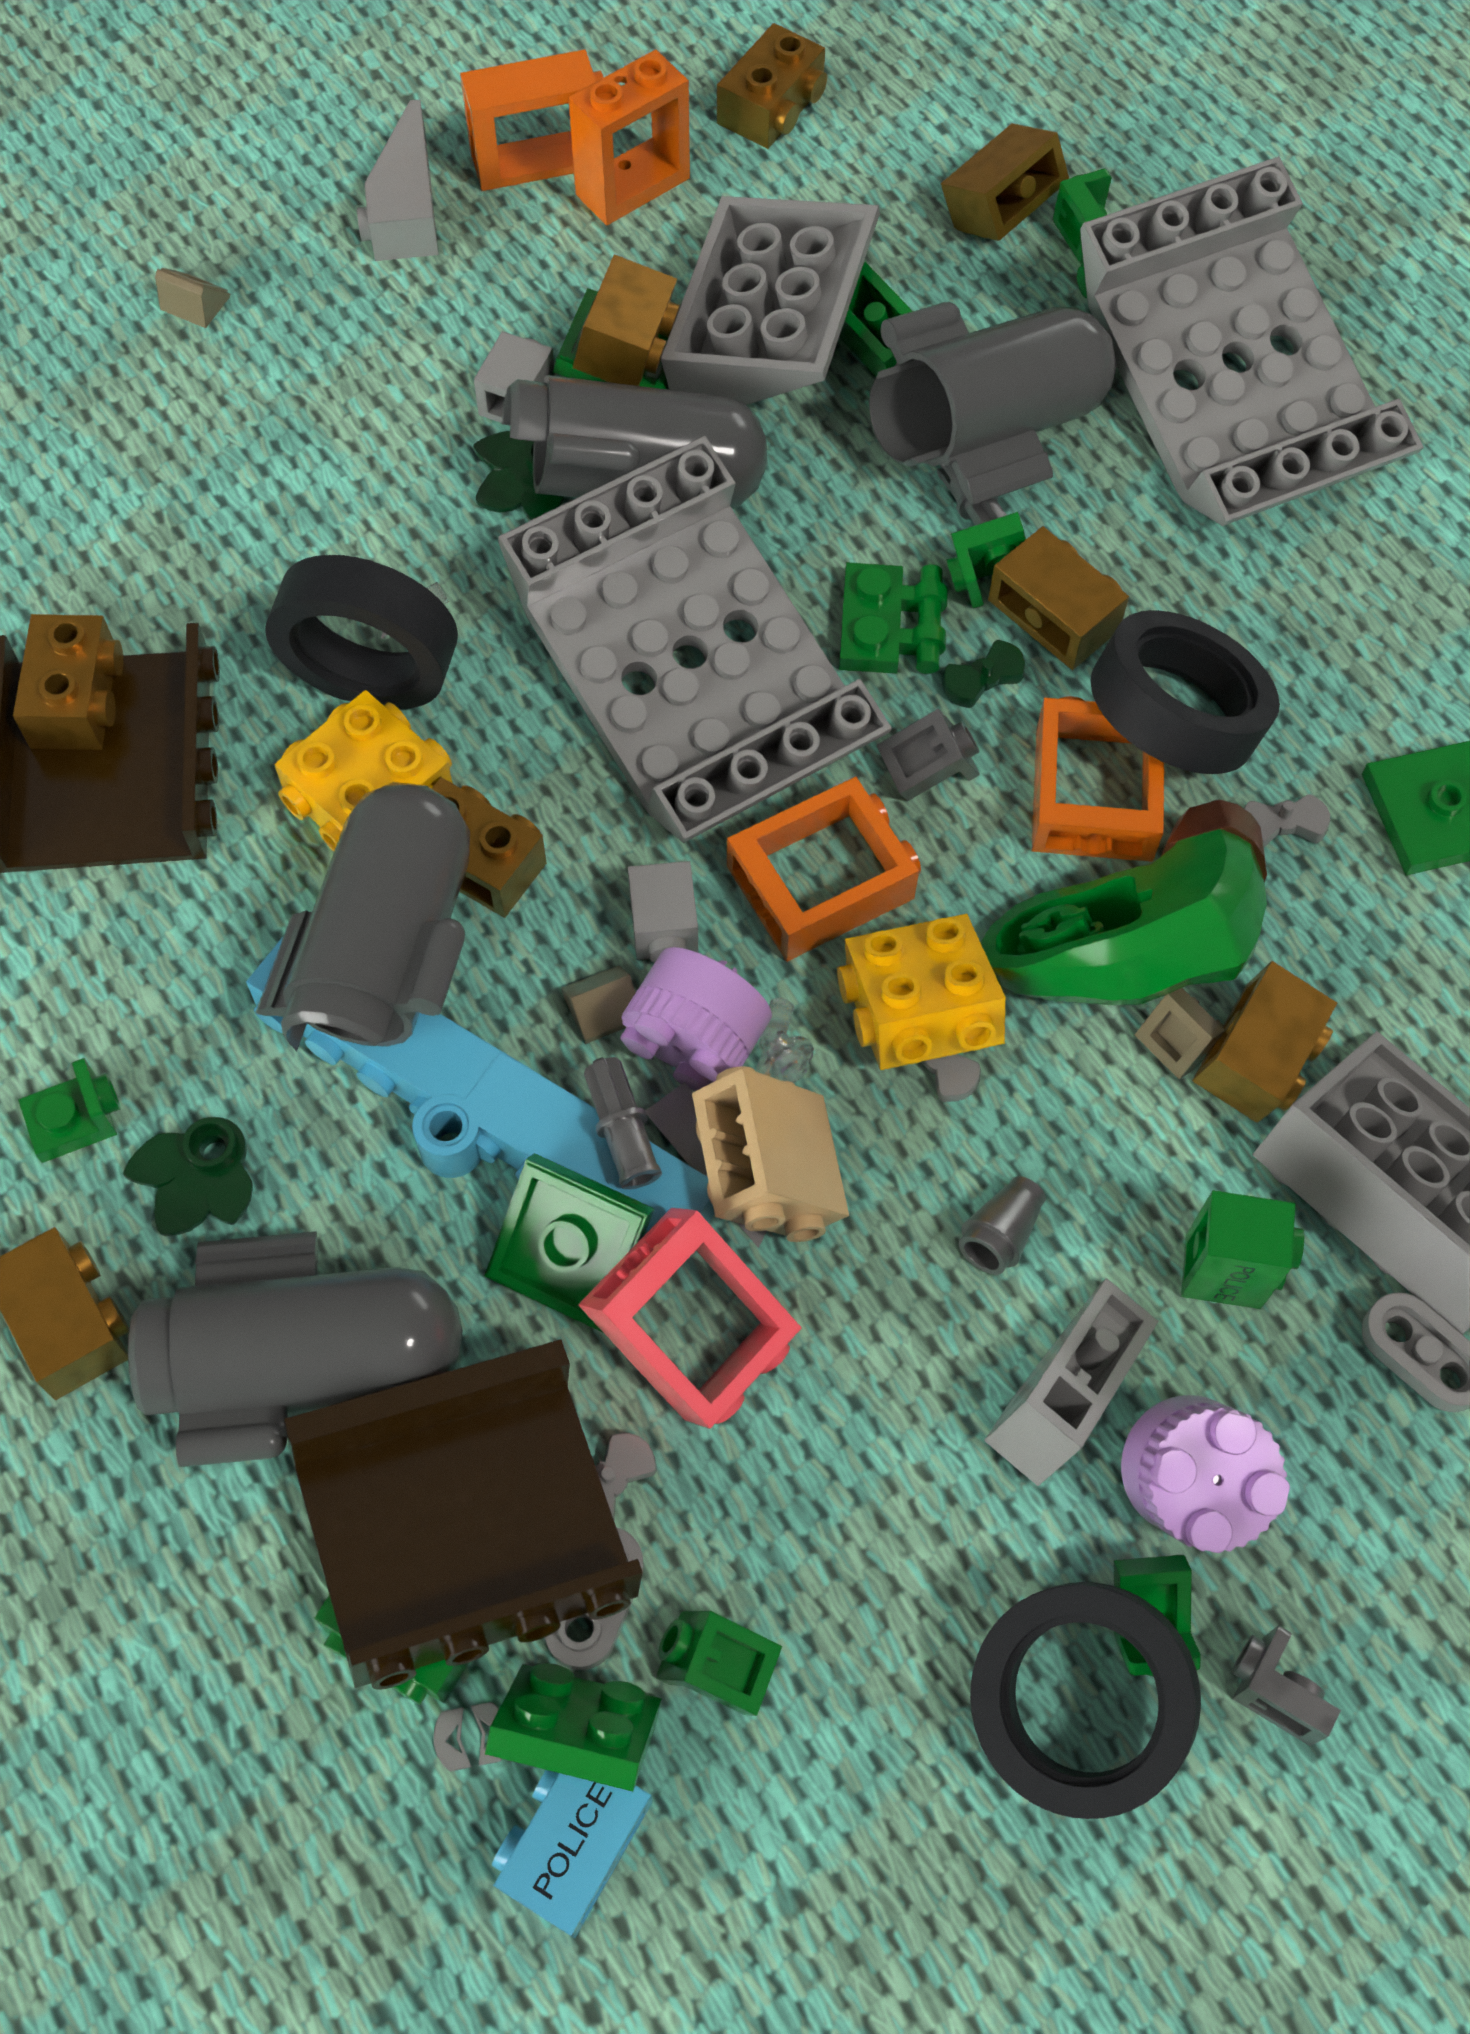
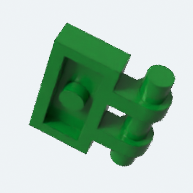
[839,562,948,674]

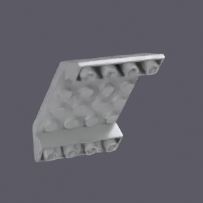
[1080,156,1424,526]
[498,436,892,843]

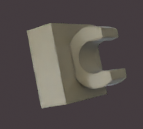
[1134,988,1226,1079]

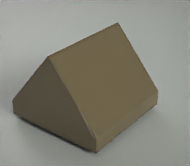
[155,267,231,328]
[561,966,635,1044]

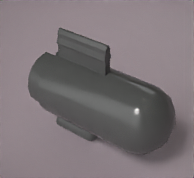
[869,302,1117,505]
[501,375,768,509]
[255,782,470,1052]
[128,1231,463,1467]

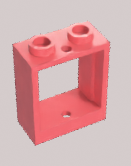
[578,1208,802,1429]

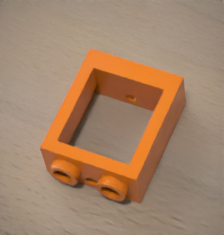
[460,49,604,191]
[568,49,690,226]
[1031,696,1164,862]
[727,776,921,962]

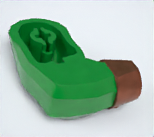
[981,799,1267,1005]

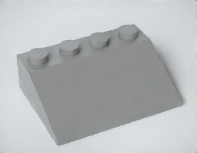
[661,196,880,405]
[1252,1031,1470,1335]

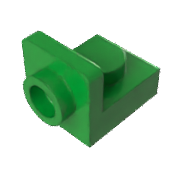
[1052,168,1112,264]
[946,512,1026,609]
[18,1058,121,1163]
[656,1611,782,1716]

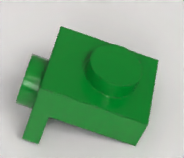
[1114,1554,1201,1676]

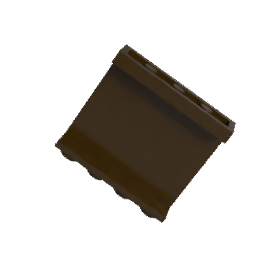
[0,623,220,873]
[284,1339,643,1690]

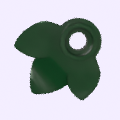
[473,431,564,520]
[123,1117,253,1236]

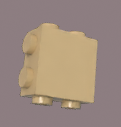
[692,1066,849,1242]

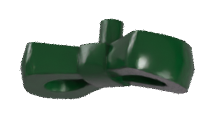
[942,640,1025,708]

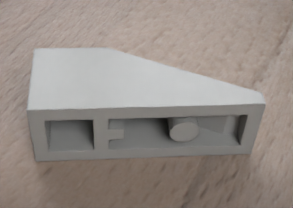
[357,100,439,261]
[984,1278,1159,1486]

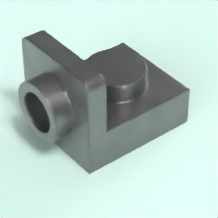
[876,708,980,801]
[1232,1625,1341,1746]

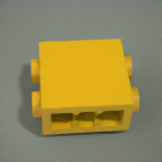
[274,690,453,851]
[837,914,1006,1070]

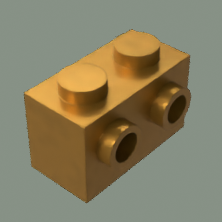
[717,23,827,149]
[940,123,1069,241]
[573,254,680,386]
[988,526,1129,671]
[13,614,123,750]
[432,777,547,918]
[1192,961,1337,1123]
[0,1227,129,1401]

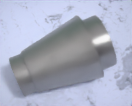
[959,1176,1046,1275]

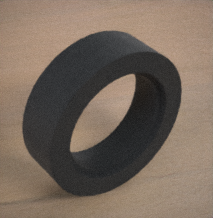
[265,555,458,710]
[1090,610,1280,774]
[970,1582,1201,1819]

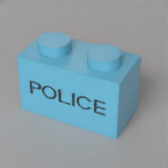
[492,1770,653,1939]

